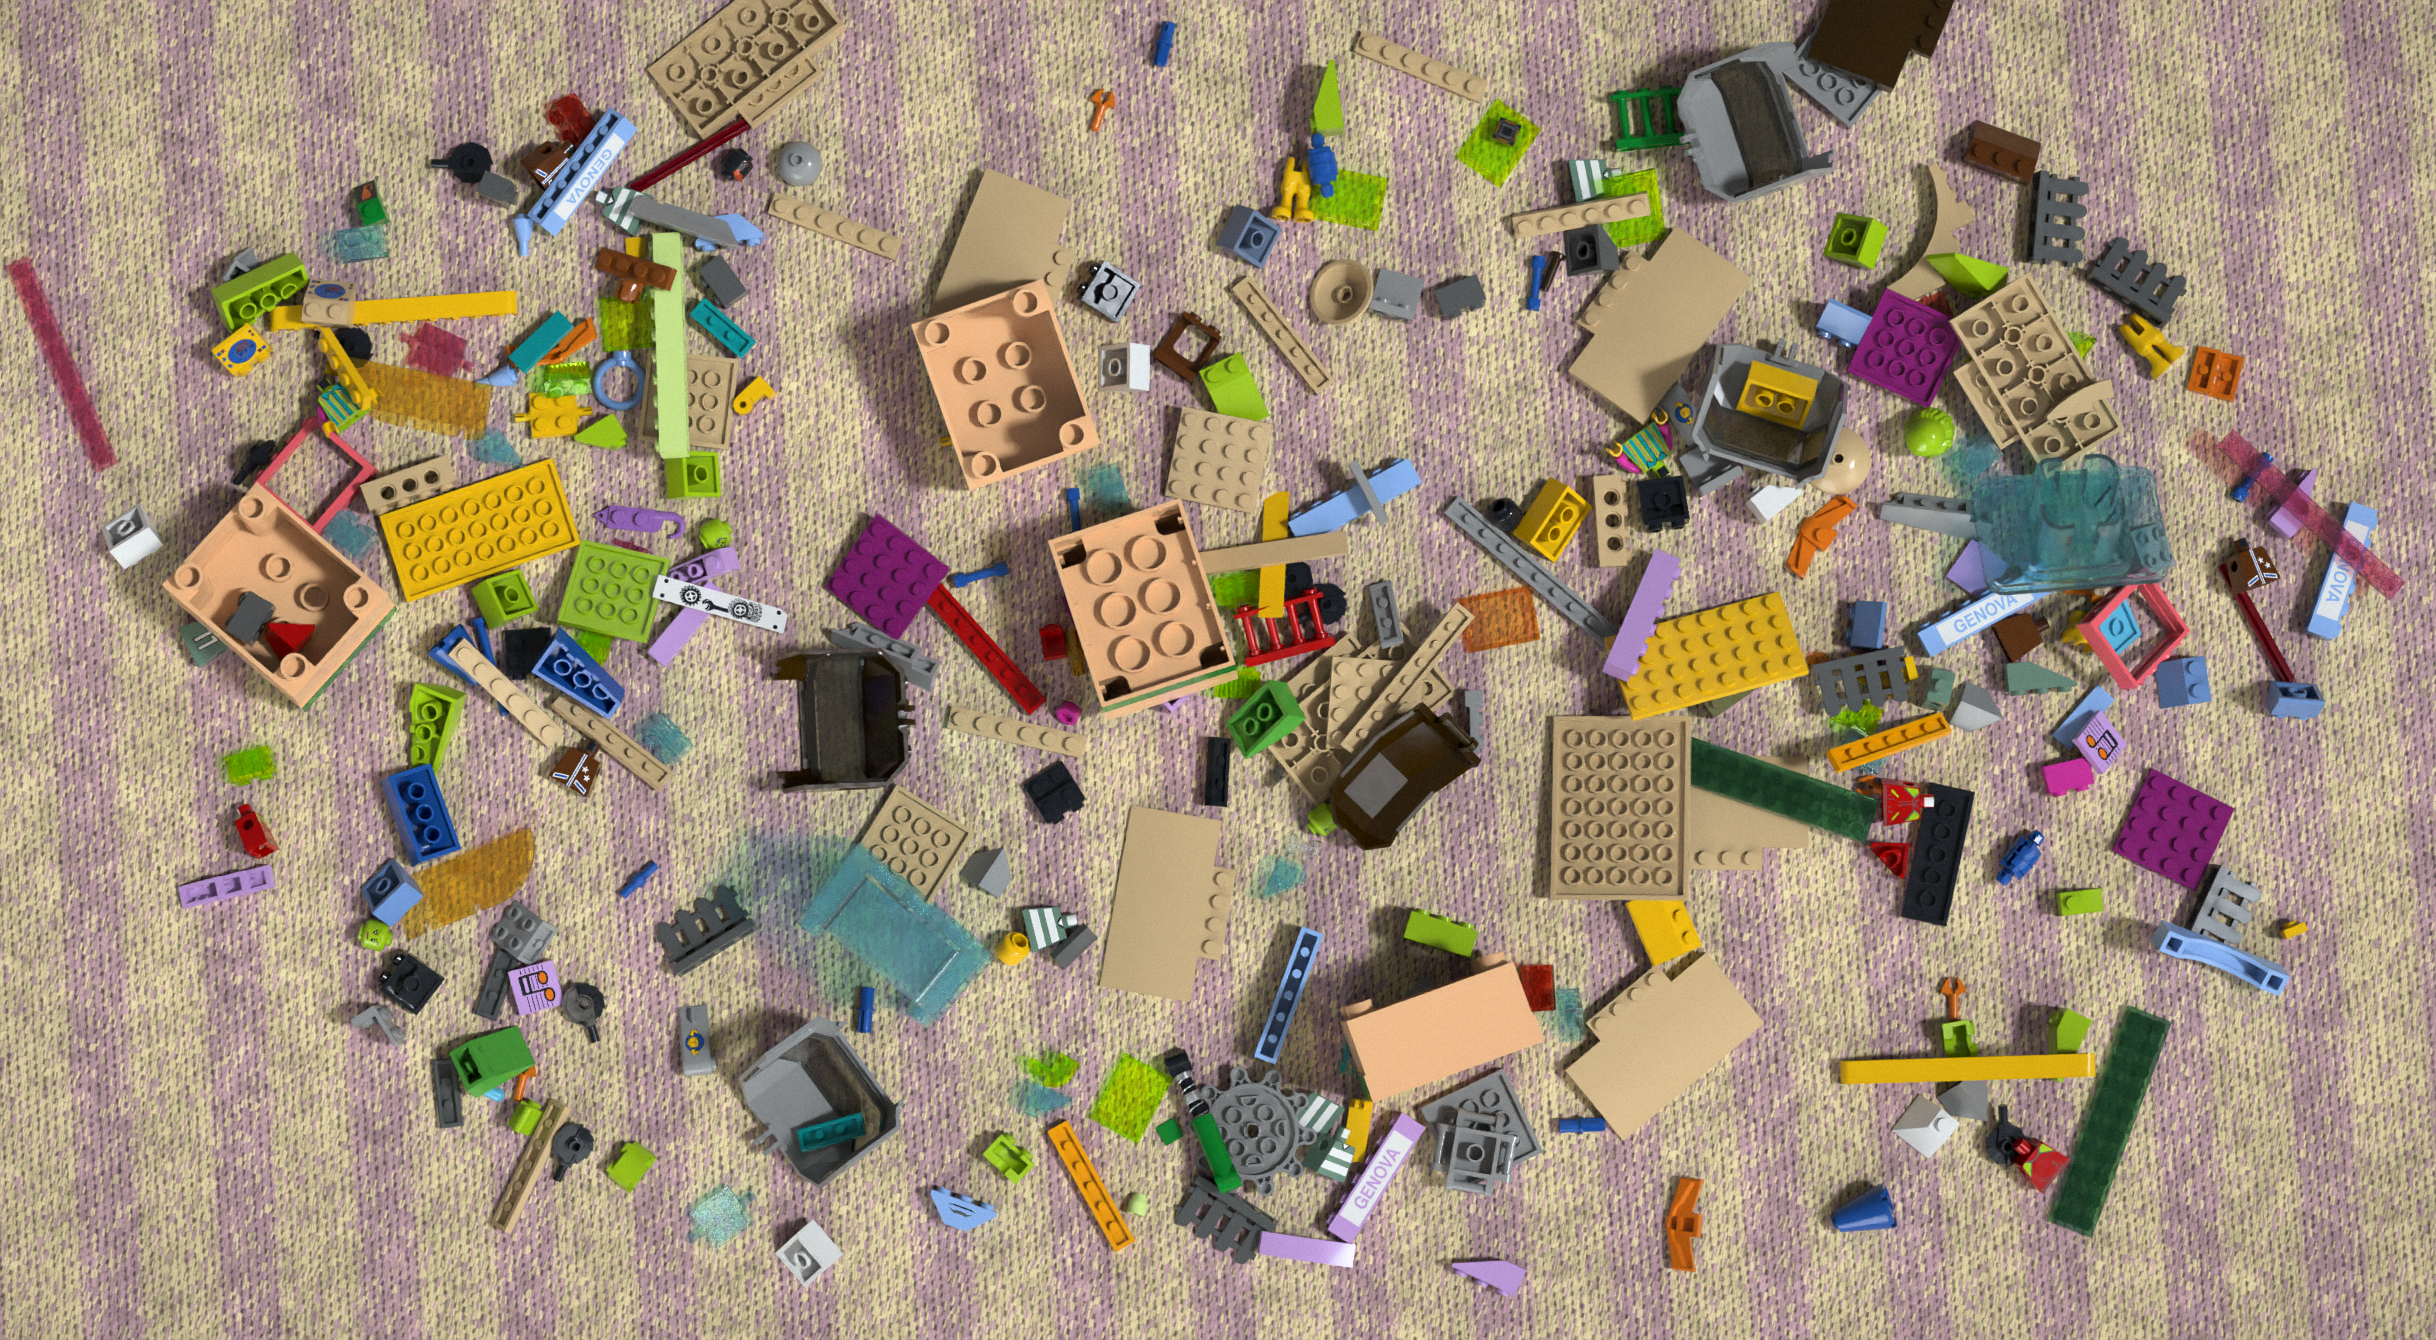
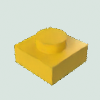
[1900,656,1919,682]
[2279,920,2308,939]

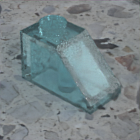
[475,427,526,469]
[1262,856,1308,900]
[1556,988,1584,1042]
[1021,1081,1075,1118]

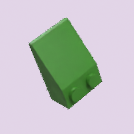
[1225,680,1306,759]

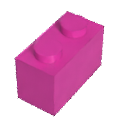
[2040,757,2095,798]

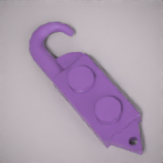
[594,505,686,539]

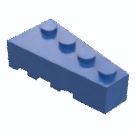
[531,626,625,719]

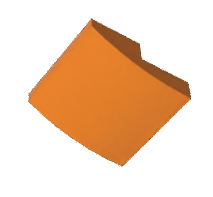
[2187,345,2245,402]

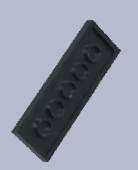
[1900,782,1975,927]

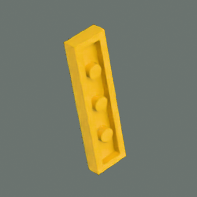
[318,327,372,411]

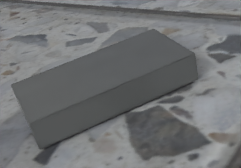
[1050,923,1098,969]

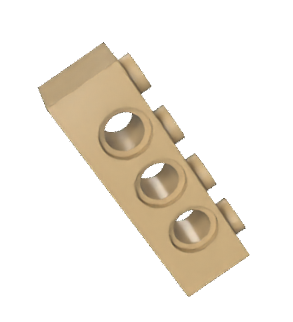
[360,454,457,516]
[1592,474,1631,569]

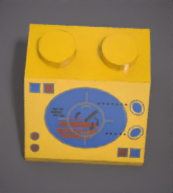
[211,323,273,377]

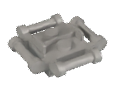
[1430,1108,1519,1198]

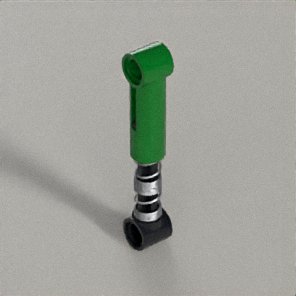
[1163,1049,1242,1195]

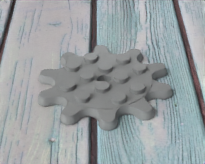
[1188,1066,1317,1196]

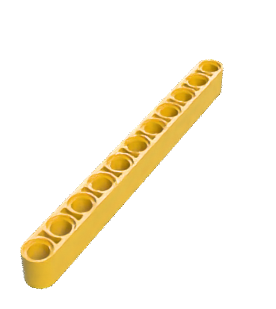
[270,291,518,332]
[1840,1053,2096,1084]

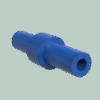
[619,861,659,899]

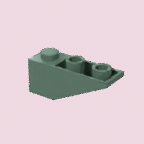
[2003,662,2078,696]

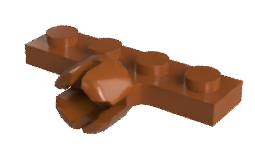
[594,247,677,304]

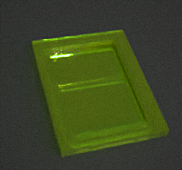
[1456,98,1542,188]
[1601,168,1667,249]
[1308,169,1388,231]
[600,293,656,353]
[1089,1053,1173,1144]

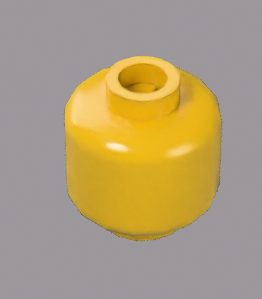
[996,931,1030,966]

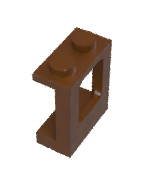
[1153,311,1222,384]

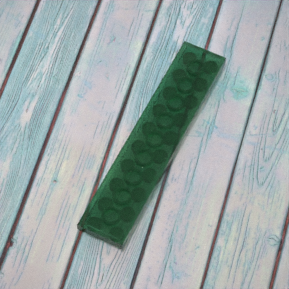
[1691,737,1879,844]
[2047,1005,2172,1238]

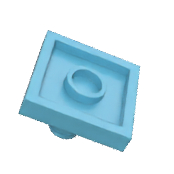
[2098,599,2141,655]

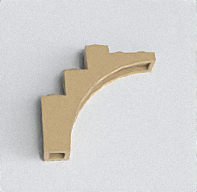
[1887,163,1975,300]

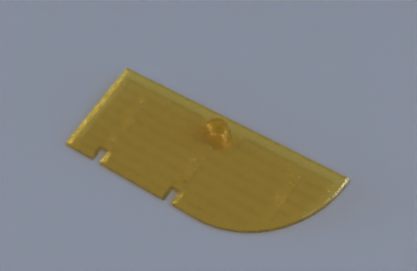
[348,356,493,442]
[401,828,535,940]

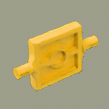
[515,389,593,439]

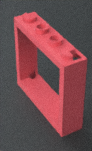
[254,415,379,537]
[2076,566,2190,690]

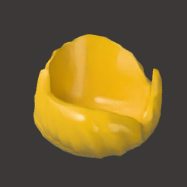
[2061,610,2095,654]

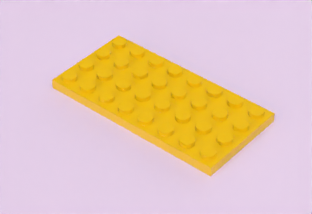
[379,458,581,603]
[1604,591,1809,721]

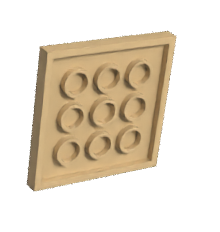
[638,349,740,450]
[1165,406,1272,514]
[1325,656,1422,749]
[849,784,975,910]

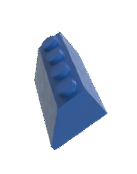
[381,763,461,867]

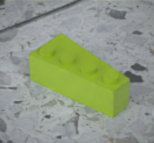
[211,252,310,335]

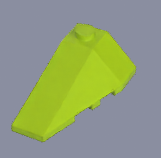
[409,682,467,777]

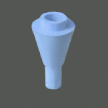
[512,214,534,256]
[476,364,519,389]

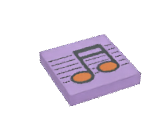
[2072,710,2127,775]
[508,959,564,1016]

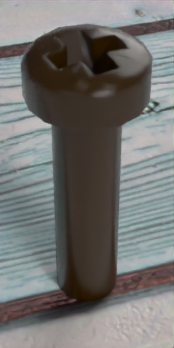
[1540,251,1566,292]

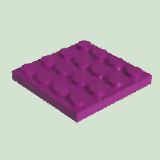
[1846,287,1961,407]
[825,513,951,640]
[2112,768,2235,891]

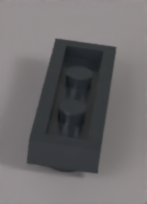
[1204,737,1231,807]

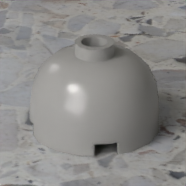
[777,141,822,187]

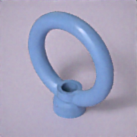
[593,351,646,411]

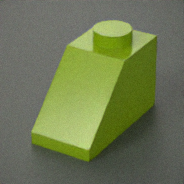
[574,413,629,451]
[2055,888,2104,916]

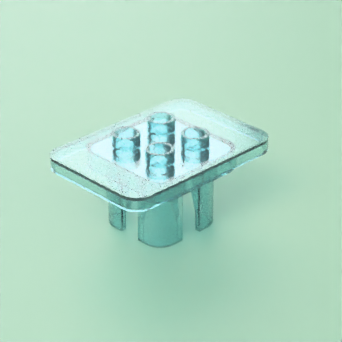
[1971,454,2171,595]

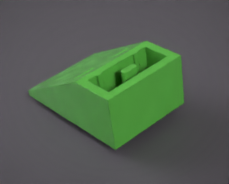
[449,1026,536,1098]

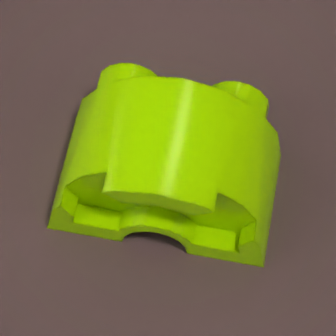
[1940,1019,1979,1057]
[982,1132,1034,1185]
[606,1141,658,1193]

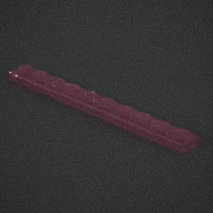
[8,257,119,473]
[2216,429,2406,600]

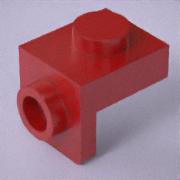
[1038,624,1068,662]

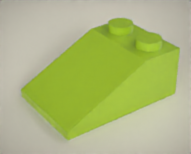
[1309,59,1344,137]
[1926,252,2009,300]
[1199,352,1270,421]
[2048,1007,2092,1083]

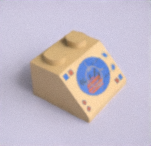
[301,279,357,329]

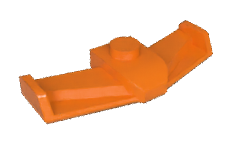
[505,317,597,368]
[1785,494,1858,579]
[1665,1177,1705,1272]

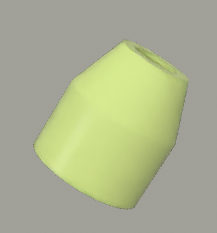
[1126,1193,1147,1217]

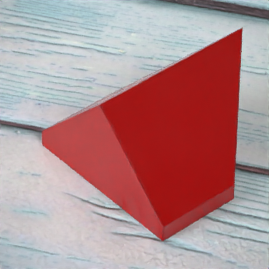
[265,623,315,662]
[1868,842,1910,880]

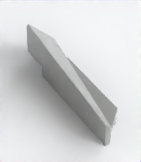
[629,195,740,250]
[1880,492,1992,542]
[831,622,941,692]

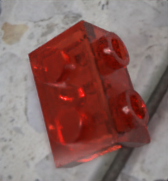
[547,93,596,148]
[1519,964,1556,1012]

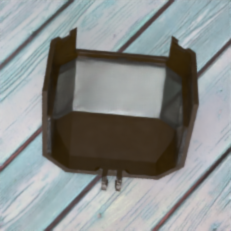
[771,648,916,794]

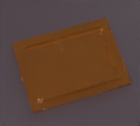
[1458,586,1541,653]

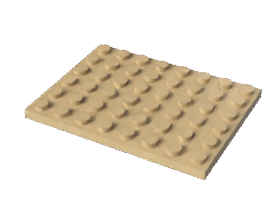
[1550,716,1692,901]

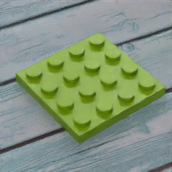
[557,539,671,643]

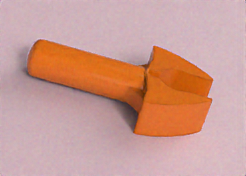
[1090,88,1115,132]
[2063,578,2108,604]
[1856,775,1881,800]
[1940,977,1966,1022]
[513,1065,537,1102]

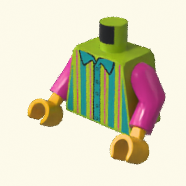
[316,378,384,438]
[1605,408,1673,478]

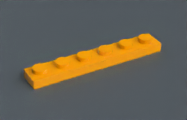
[1826,712,1952,773]
[1047,1120,1136,1252]

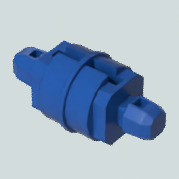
[1306,133,1339,198]
[1996,830,2044,886]

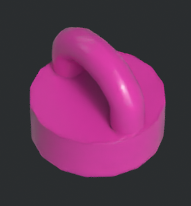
[1056,701,1081,725]

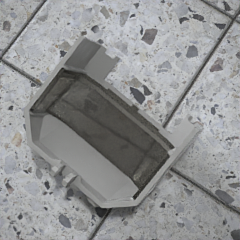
[1677,41,1835,203]
[1692,338,1849,490]
[738,1016,904,1189]

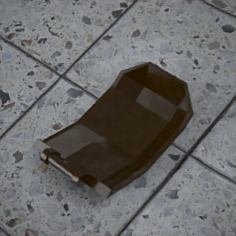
[1329,702,1481,851]

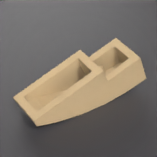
[2044,378,2114,421]

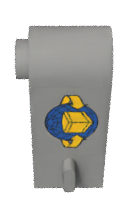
[1656,381,1714,450]
[680,1005,718,1077]

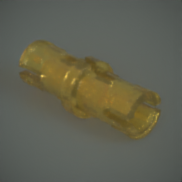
[1064,629,1086,676]

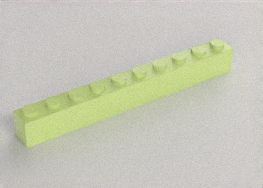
[649,232,690,459]

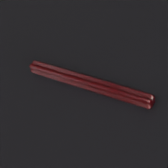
[630,117,751,192]
[2218,562,2295,682]

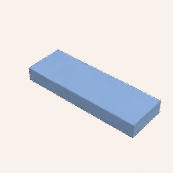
[2051,685,2115,751]

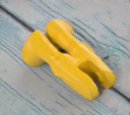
[1271,156,1314,223]
[2119,313,2186,380]

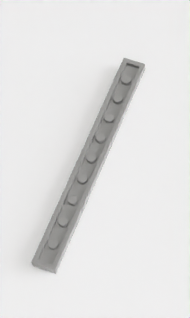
[1444,496,1619,650]

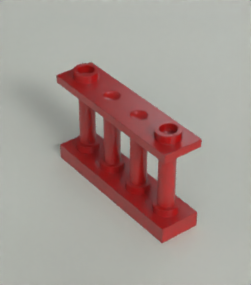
[1232,587,1336,668]

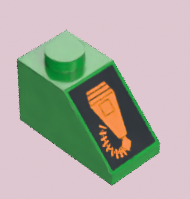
[353,180,391,230]

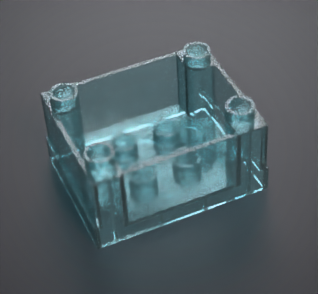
[796,839,994,1029]

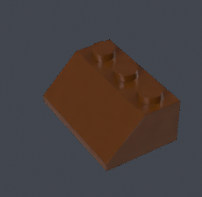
[1962,120,2041,186]

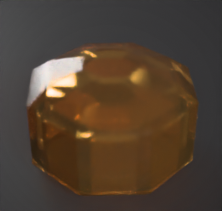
[1807,652,1829,671]

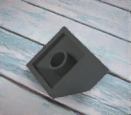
[1563,224,1620,277]

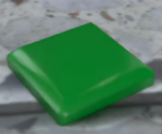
[1156,1118,1184,1146]

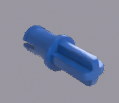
[1153,21,1176,67]
[857,987,875,1034]
[1559,1116,1605,1134]

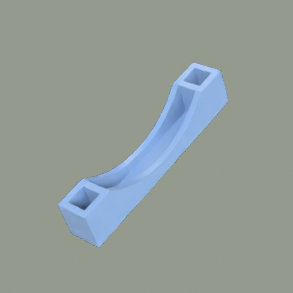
[2151,920,2290,996]

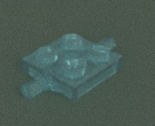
[687,1185,757,1250]

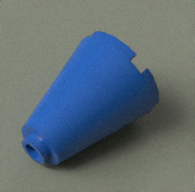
[427,623,481,687]
[1831,1183,1898,1232]

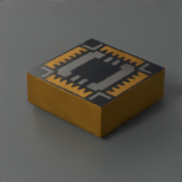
[1492,117,1522,148]

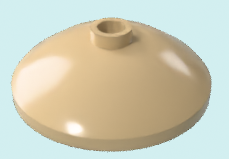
[1310,259,1373,326]
[1802,427,1871,495]

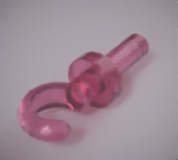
[615,539,649,554]

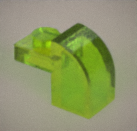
[1027,1052,1081,1088]

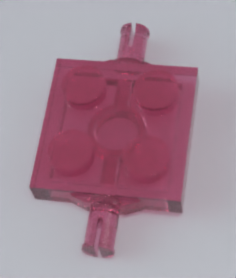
[401,322,475,382]

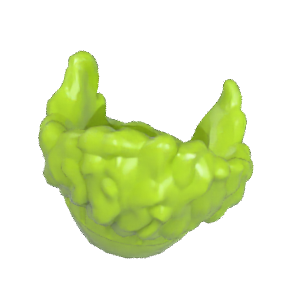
[1904,407,1956,459]

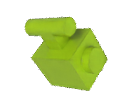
[508,1099,545,1136]

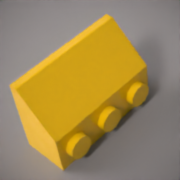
[1736,360,1818,430]
[1513,477,1592,563]
[1625,900,1702,967]

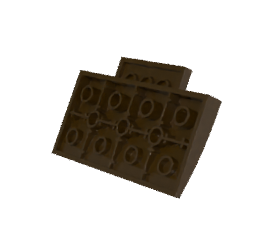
[1807,0,1955,94]

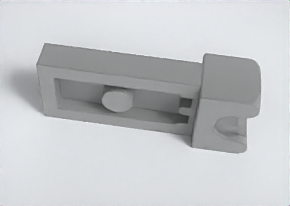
[1464,690,1484,754]

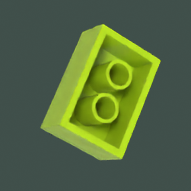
[1402,908,1478,958]

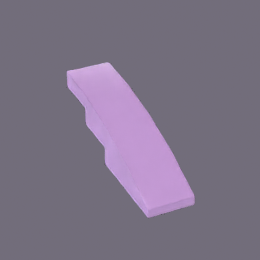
[647,581,724,667]
[178,865,276,909]
[1257,1231,1356,1268]

